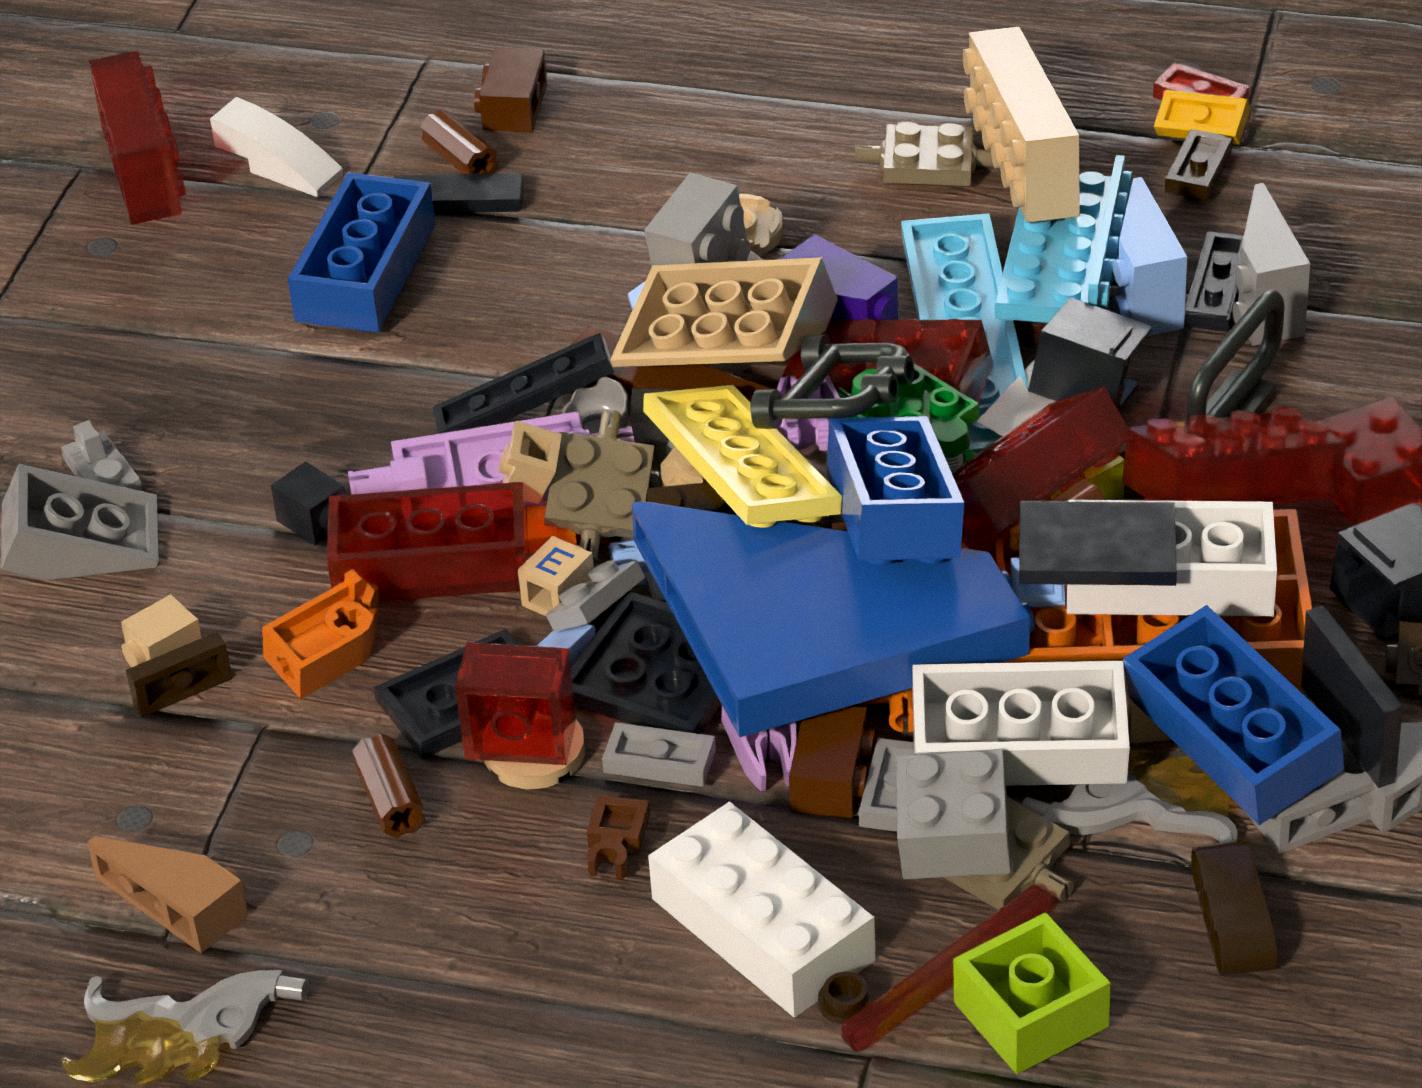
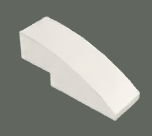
[210,97,343,197]

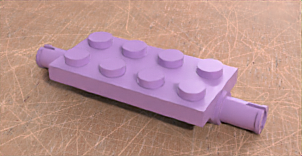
[348,412,635,532]

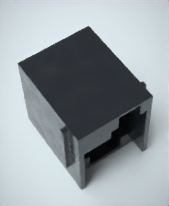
[1028,297,1153,421]
[1330,503,1422,641]

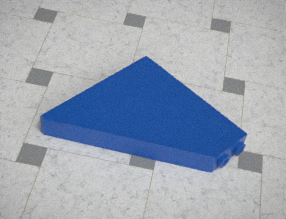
[632,501,1035,737]

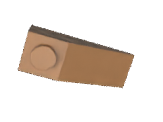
[87,836,248,953]

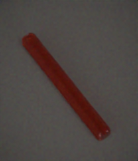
[841,885,1051,1052]

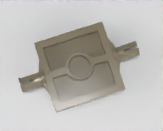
[854,122,1000,186]
[544,409,654,564]
[943,796,1074,914]

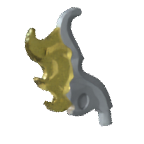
[1022,750,1238,844]
[61,970,309,1085]

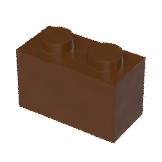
[474,47,548,133]
[789,706,876,818]

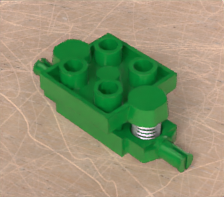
[836,364,994,502]

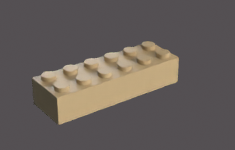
[963,27,1080,223]

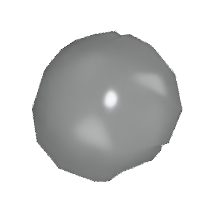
[562,377,632,434]

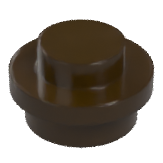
[818,972,873,1024]

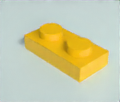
[1154,90,1251,145]

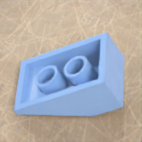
[1112,177,1187,336]

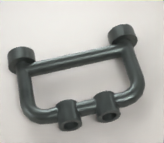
[750,335,914,429]

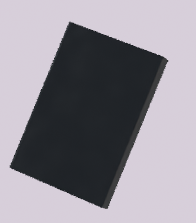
[1019,501,1177,586]
[1301,606,1403,788]
[374,629,556,759]

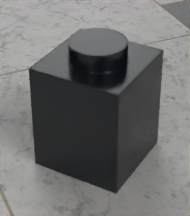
[271,461,350,545]

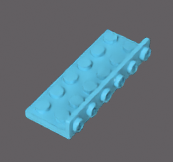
[995,155,1132,323]

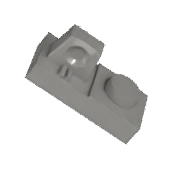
[61,420,142,491]

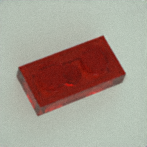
[1153,62,1250,101]

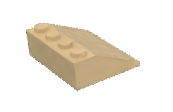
[610,257,838,367]

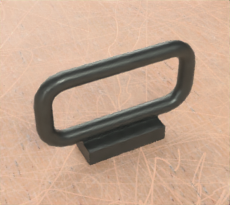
[1186,290,1285,452]

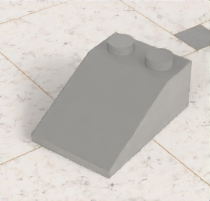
[1233,183,1310,346]
[1,464,159,580]

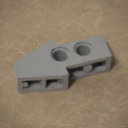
[1246,722,1422,854]

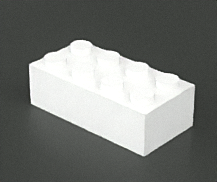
[1067,500,1277,616]
[912,661,1130,786]
[648,801,876,1018]

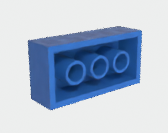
[288,172,436,333]
[826,416,964,565]
[1123,605,1344,825]

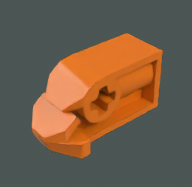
[262,569,379,699]

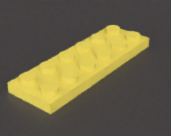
[643,385,842,528]

